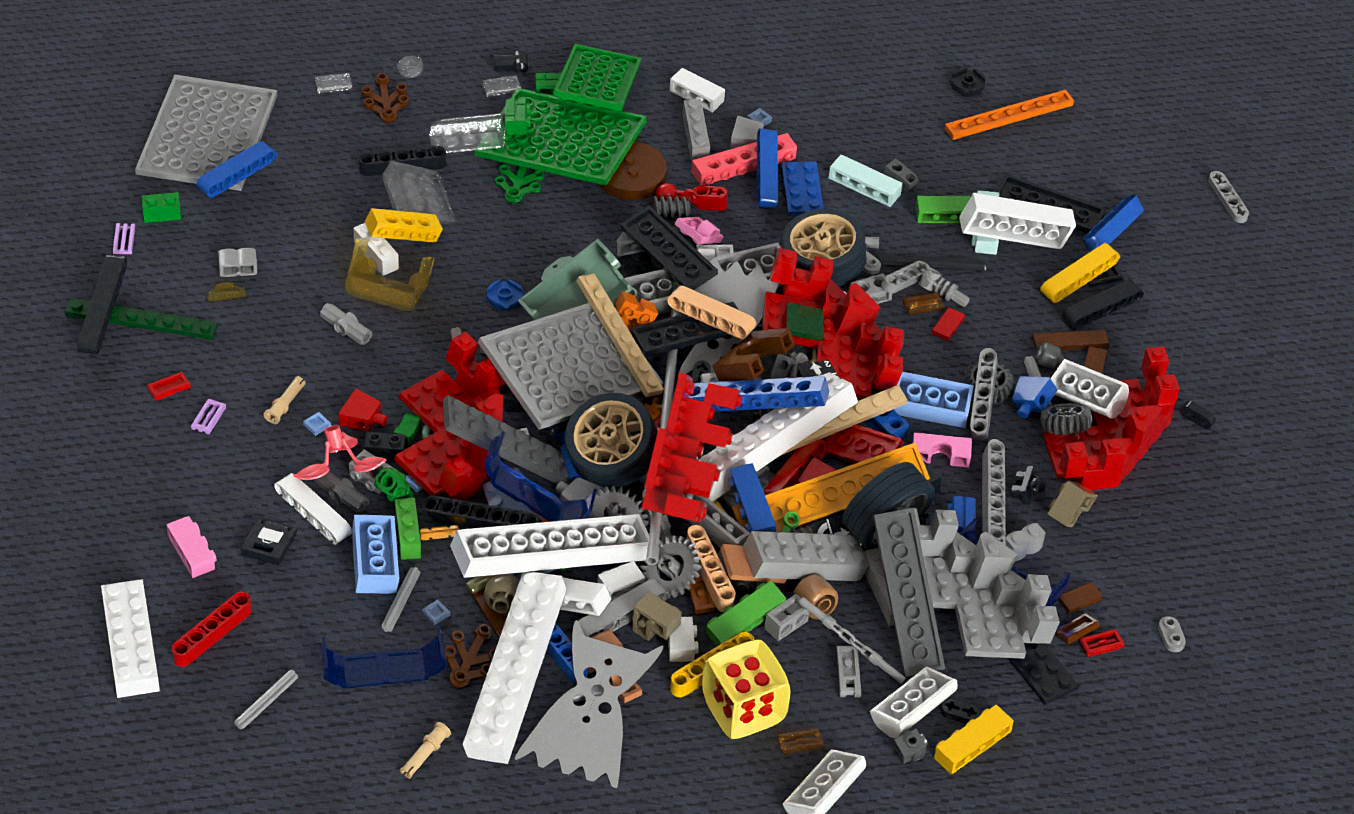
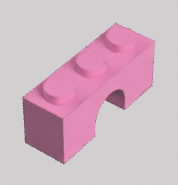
[912,433,972,468]

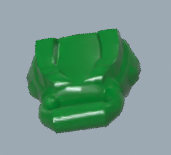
[374,467,414,502]

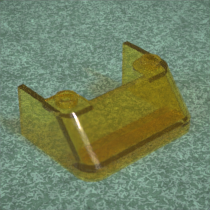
[345,238,434,311]

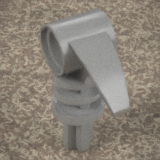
[918,267,970,307]

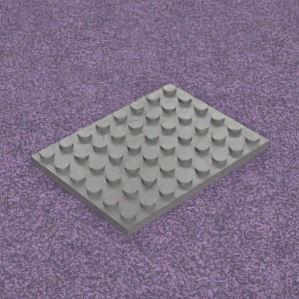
[135,75,277,191]
[478,303,664,430]

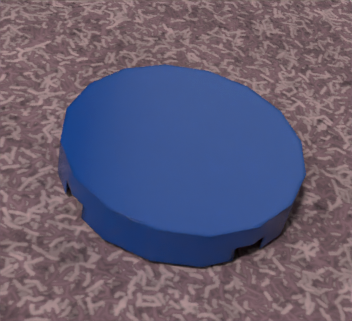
[486,280,523,310]

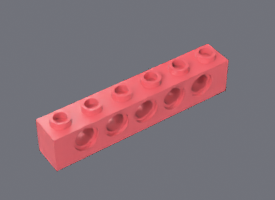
[691,133,797,185]

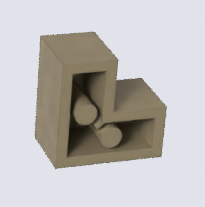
[1048,481,1098,527]
[632,592,682,641]

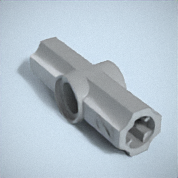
[320,303,372,345]

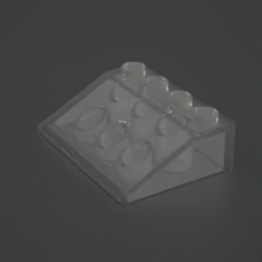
[429,112,505,153]
[382,161,456,224]

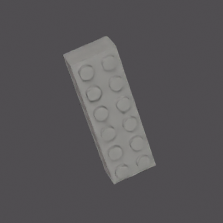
[742,531,869,581]

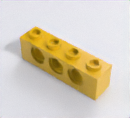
[365,208,443,242]

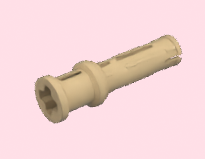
[264,376,305,424]
[400,722,451,779]

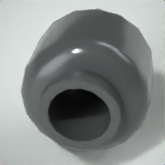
[1034,342,1063,369]

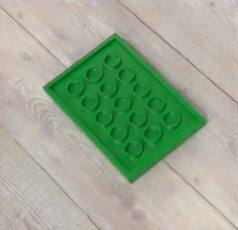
[553,44,642,111]

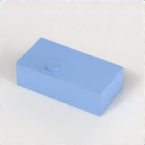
[895,372,974,428]
[352,515,399,594]

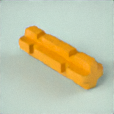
[420,525,459,540]

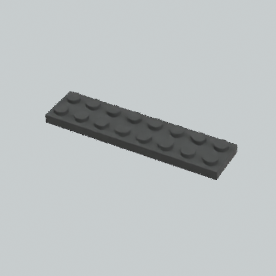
[443,395,572,485]
[873,508,945,677]

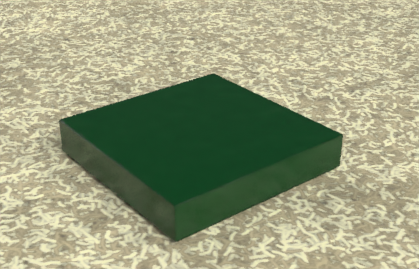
[785,302,824,341]

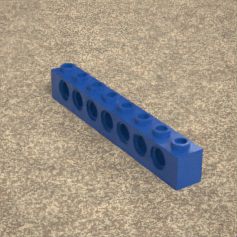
[688,376,830,411]

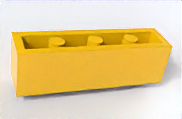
[934,705,1014,775]

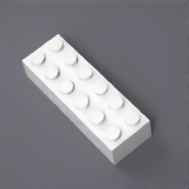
[959,193,1076,249]
[101,579,160,698]

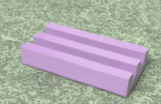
[113,223,135,254]
[191,399,226,434]

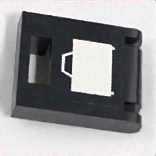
[241,519,297,566]

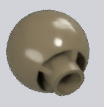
[484,573,520,614]

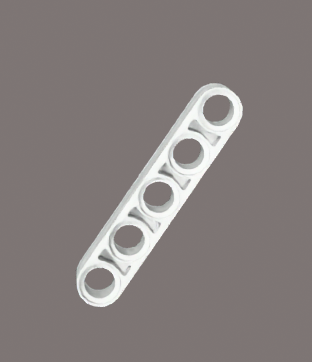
[274,473,352,545]

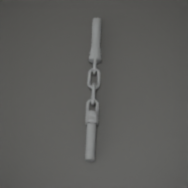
[799,597,906,684]

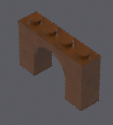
[712,328,795,382]

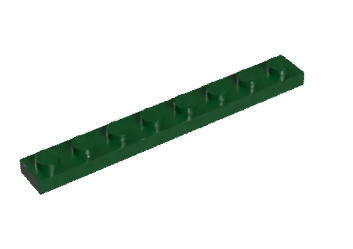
[65,298,217,340]

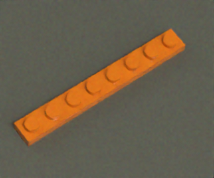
[944,90,1074,140]

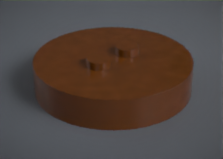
[598,142,667,200]

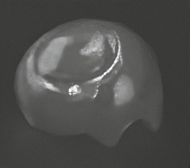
[397,56,423,79]

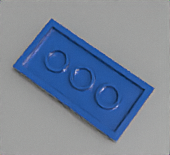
[781,162,824,216]

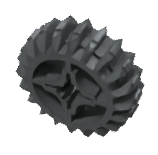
[963,360,1014,405]
[1040,403,1092,435]

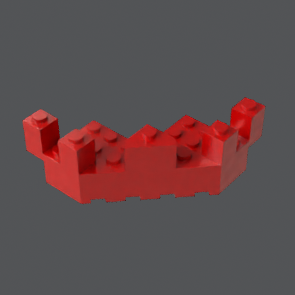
[762,248,904,400]
[394,331,503,501]
[1042,346,1180,490]
[642,373,743,523]

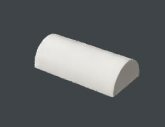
[1051,359,1129,418]
[870,666,957,738]
[783,749,866,814]

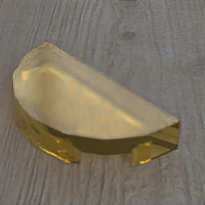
[208,282,246,302]

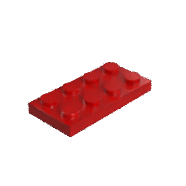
[825,425,904,464]

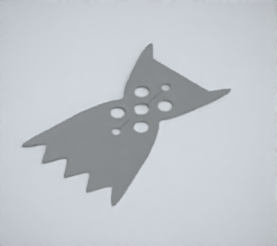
[678,257,779,380]
[515,620,663,788]

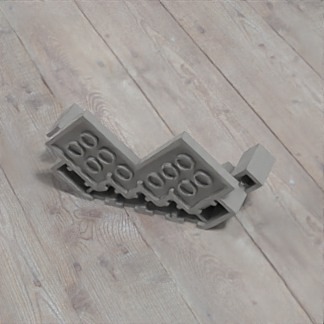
[896,507,1060,658]

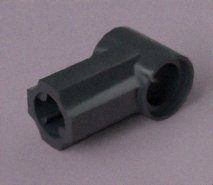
[494,51,528,73]

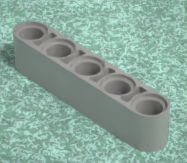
[970,348,998,441]
[578,578,669,638]

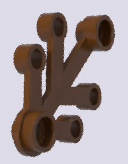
[361,73,409,123]
[442,624,496,689]

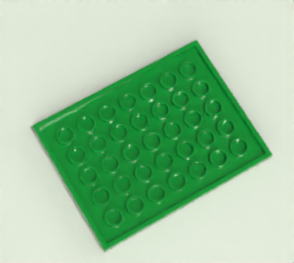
[474,88,647,186]

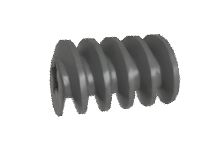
[653,196,690,219]

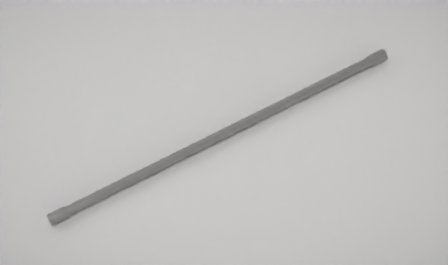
[646,308,682,565]

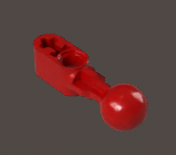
[655,183,728,211]

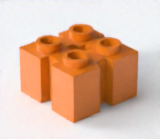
[615,291,658,332]

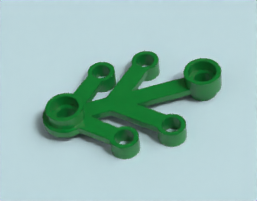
[495,164,545,203]

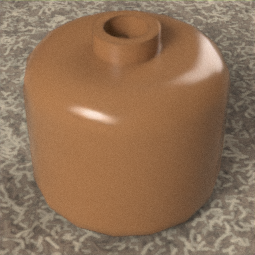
[793,574,839,620]

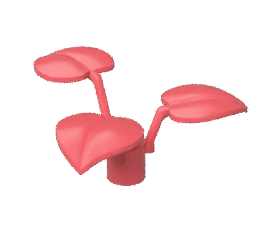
[293,425,387,480]

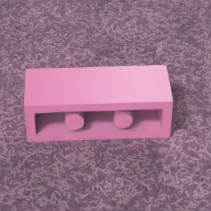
[167,516,217,578]

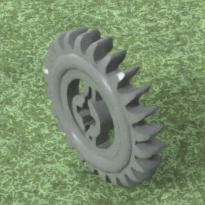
[586,486,649,530]
[640,535,702,599]

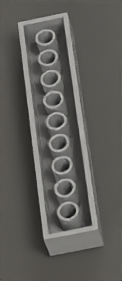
[613,243,784,315]

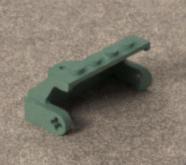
[518,239,633,321]

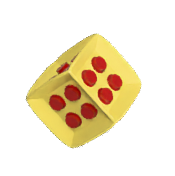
[702,640,790,739]

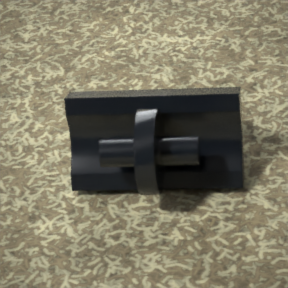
[1011,466,1046,505]

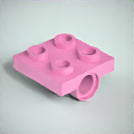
[675,217,724,245]

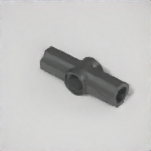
[314,471,369,513]

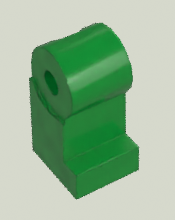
[394,413,422,448]

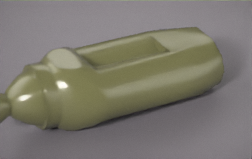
[466,575,495,594]

